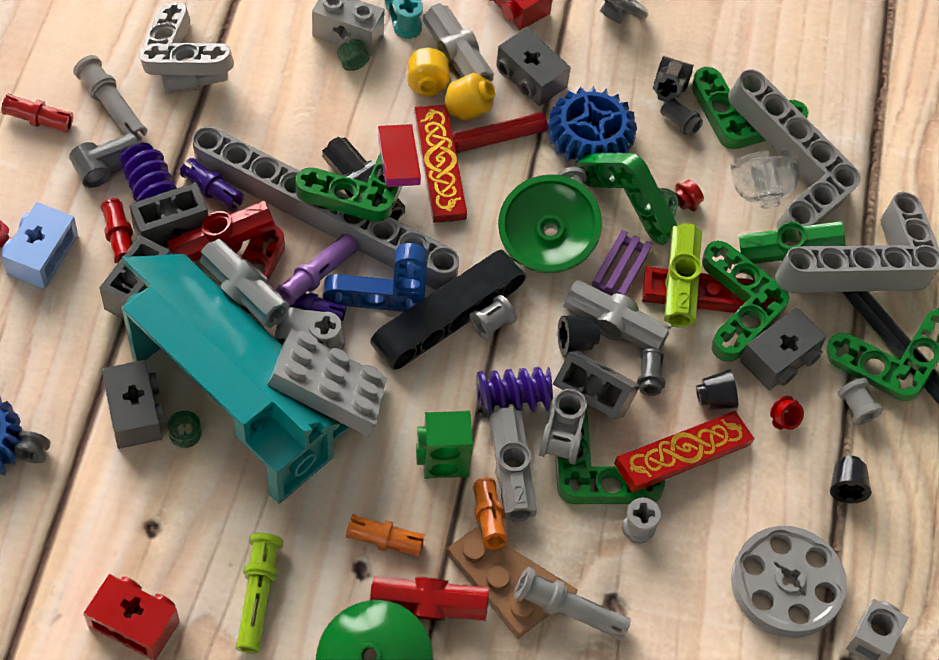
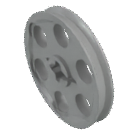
[731,526,847,638]

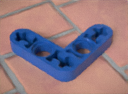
[322,243,428,312]

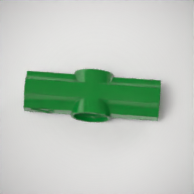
[738,221,846,264]

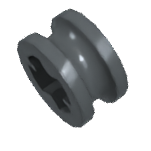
[13,431,51,463]

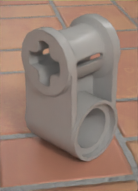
[274,307,344,350]
[538,389,587,465]

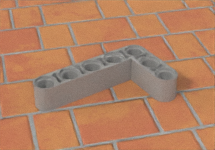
[728,69,861,242]
[775,192,939,293]

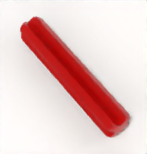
[453,112,548,152]

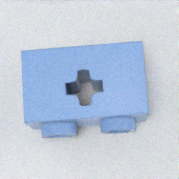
[1,202,78,289]

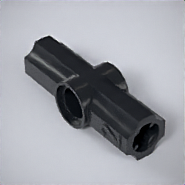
[322,136,405,221]

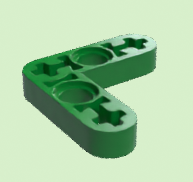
[691,67,809,149]
[295,153,402,222]
[574,153,678,245]
[702,241,789,362]
[827,308,939,401]
[555,407,665,504]

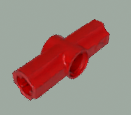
[167,201,277,262]
[370,576,489,622]

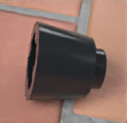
[557,315,600,355]
[696,369,739,410]
[830,456,872,504]

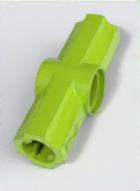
[664,223,702,328]

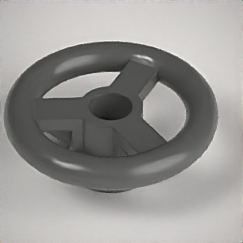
[599,0,648,24]

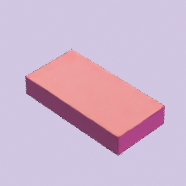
[378,124,421,187]

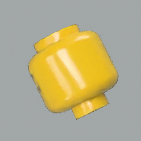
[407,48,450,97]
[445,73,496,122]

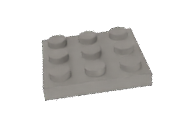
[267,328,387,437]

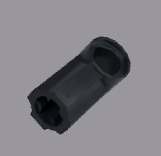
[653,56,694,102]

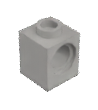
[846,598,908,660]

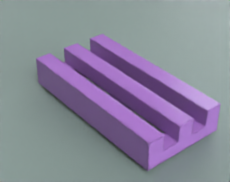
[592,230,652,296]

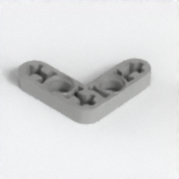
[139,2,234,75]

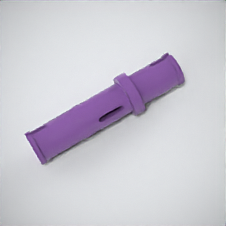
[276,234,358,305]

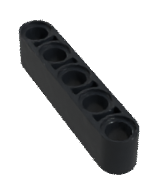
[370,250,526,370]

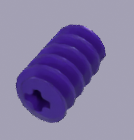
[119,142,177,202]
[476,367,553,416]

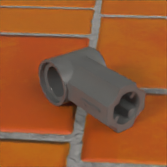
[69,133,139,188]

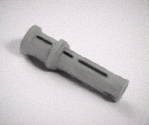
[73,55,148,141]
[514,567,631,641]

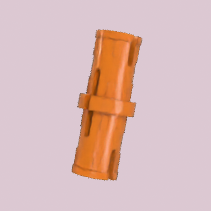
[472,477,508,549]
[346,514,425,558]

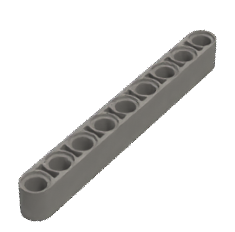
[192,126,459,290]

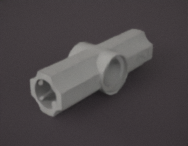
[423,3,494,81]
[200,239,290,328]
[563,279,671,350]
[490,407,537,522]

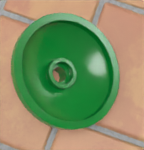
[498,175,602,273]
[316,600,434,660]

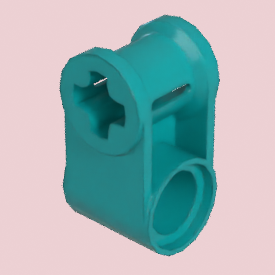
[384,0,423,39]

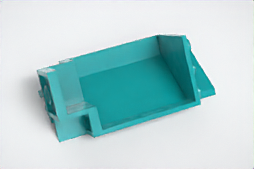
[122,254,350,504]

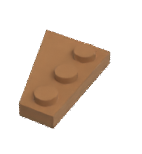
[446,527,578,639]

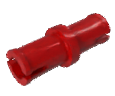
[1,93,74,133]
[101,198,133,264]

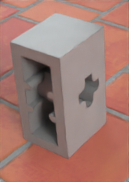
[312,0,385,57]

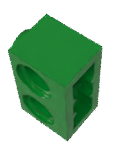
[416,411,473,479]

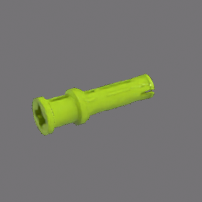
[235,533,283,653]

